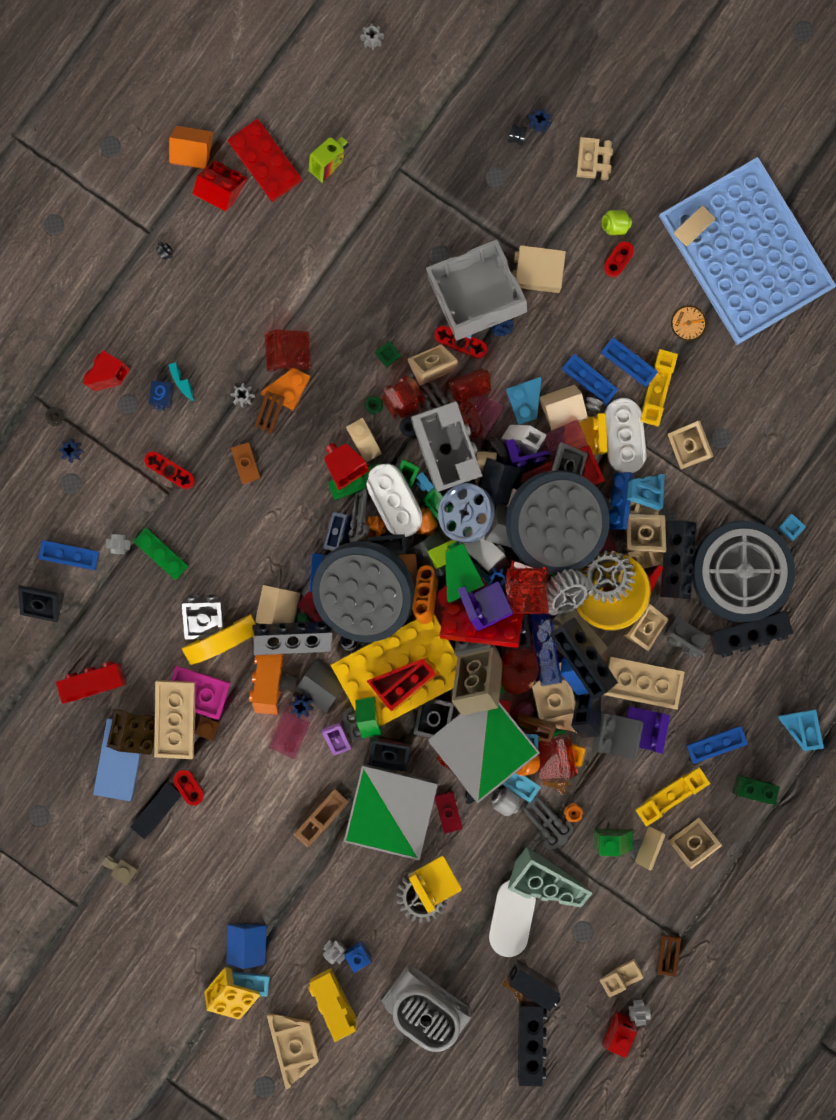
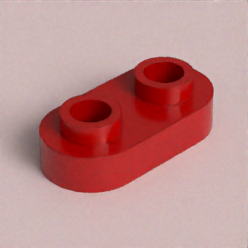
[604,241,634,278]
[174,769,205,806]

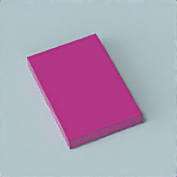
[171,666,231,720]

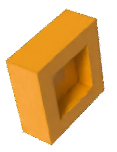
[562,742,587,767]

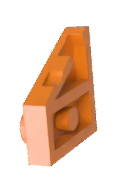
[260,368,311,411]

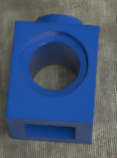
[344,941,372,973]

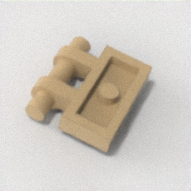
[576,137,613,180]

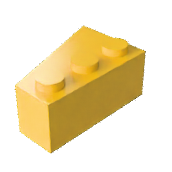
[308,968,358,1042]

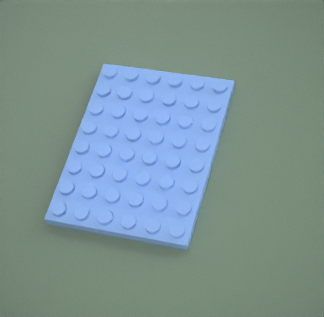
[659,157,836,345]

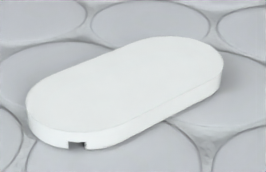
[604,398,646,473]
[367,464,422,537]
[489,880,536,957]

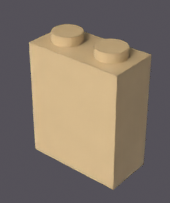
[512,246,566,293]

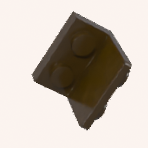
[106,709,155,755]

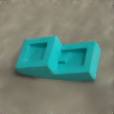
[168,362,195,402]

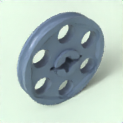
[438,483,495,543]

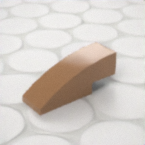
[293,789,349,848]

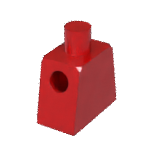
[324,443,369,490]
[602,1011,637,1058]

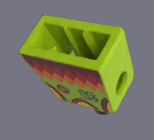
[309,137,349,183]

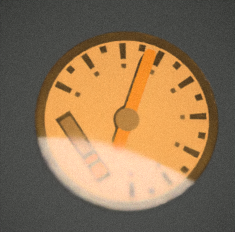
[671,305,707,341]

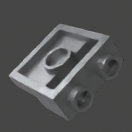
[182,594,224,639]

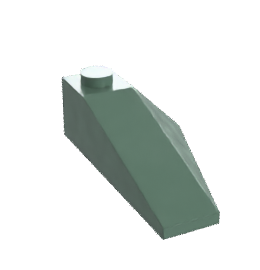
[508,847,592,907]

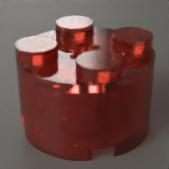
[382,375,426,419]
[501,650,539,694]

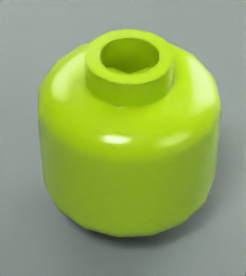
[602,210,632,235]

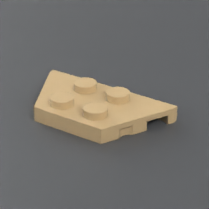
[531,661,577,733]
[267,1013,319,1089]

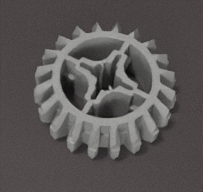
[582,550,636,603]
[539,568,591,616]
[397,870,449,923]

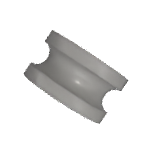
[585,397,603,412]

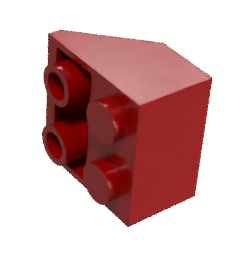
[192,160,247,212]
[83,351,131,391]

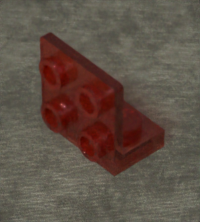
[265,329,311,372]
[447,368,491,403]
[505,568,549,614]
[538,736,578,780]

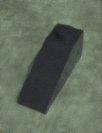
[571,693,602,738]

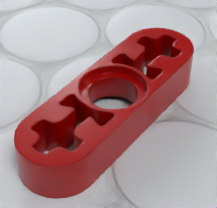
[435,326,487,359]
[144,451,195,489]

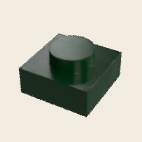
[375,341,401,369]

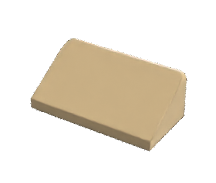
[635,827,665,871]

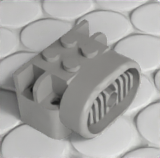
[411,402,482,492]
[381,963,472,1052]

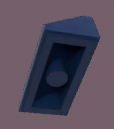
[324,512,352,551]

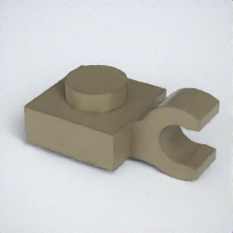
[102,855,139,886]

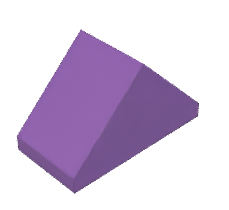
[322,721,351,756]

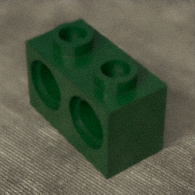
[732,775,780,806]

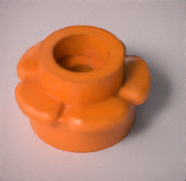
[564,803,583,822]

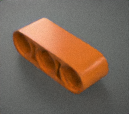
[412,565,438,624]

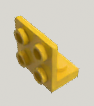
[565,413,607,455]
[409,856,462,914]
[204,967,260,1019]

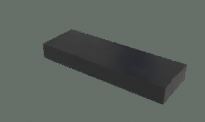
[130,782,182,840]

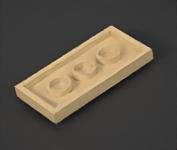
[604,657,685,710]
[154,680,196,759]

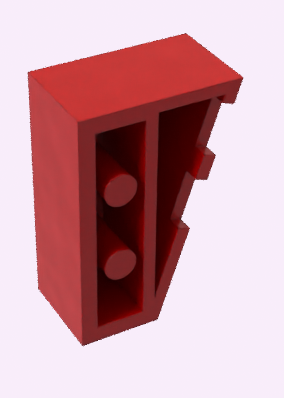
[367,658,440,711]
[55,661,127,704]

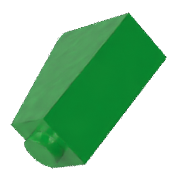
[445,541,484,603]
[594,829,633,856]

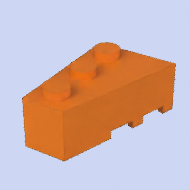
[249,654,284,715]

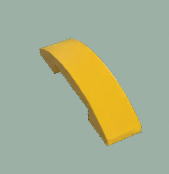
[640,349,678,427]
[182,614,256,665]
[635,767,710,827]

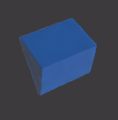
[227,924,267,969]

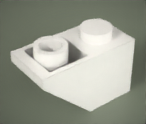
[501,425,547,455]

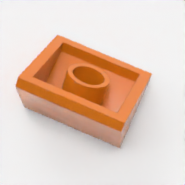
[169,126,214,169]

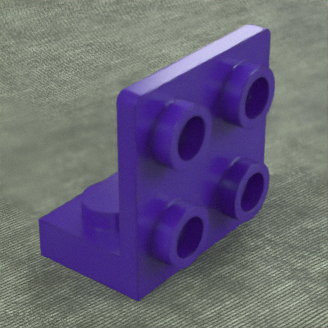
[502,439,550,470]
[457,582,513,631]
[626,707,670,754]

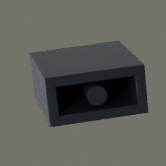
[507,959,561,1011]

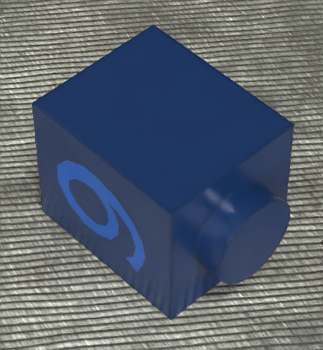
[149,381,174,411]

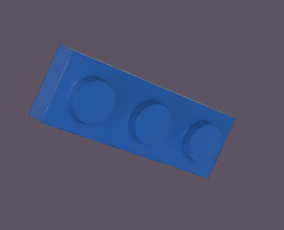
[601,338,658,388]
[561,354,619,405]
[609,472,634,530]
[38,540,100,571]
[686,726,748,764]

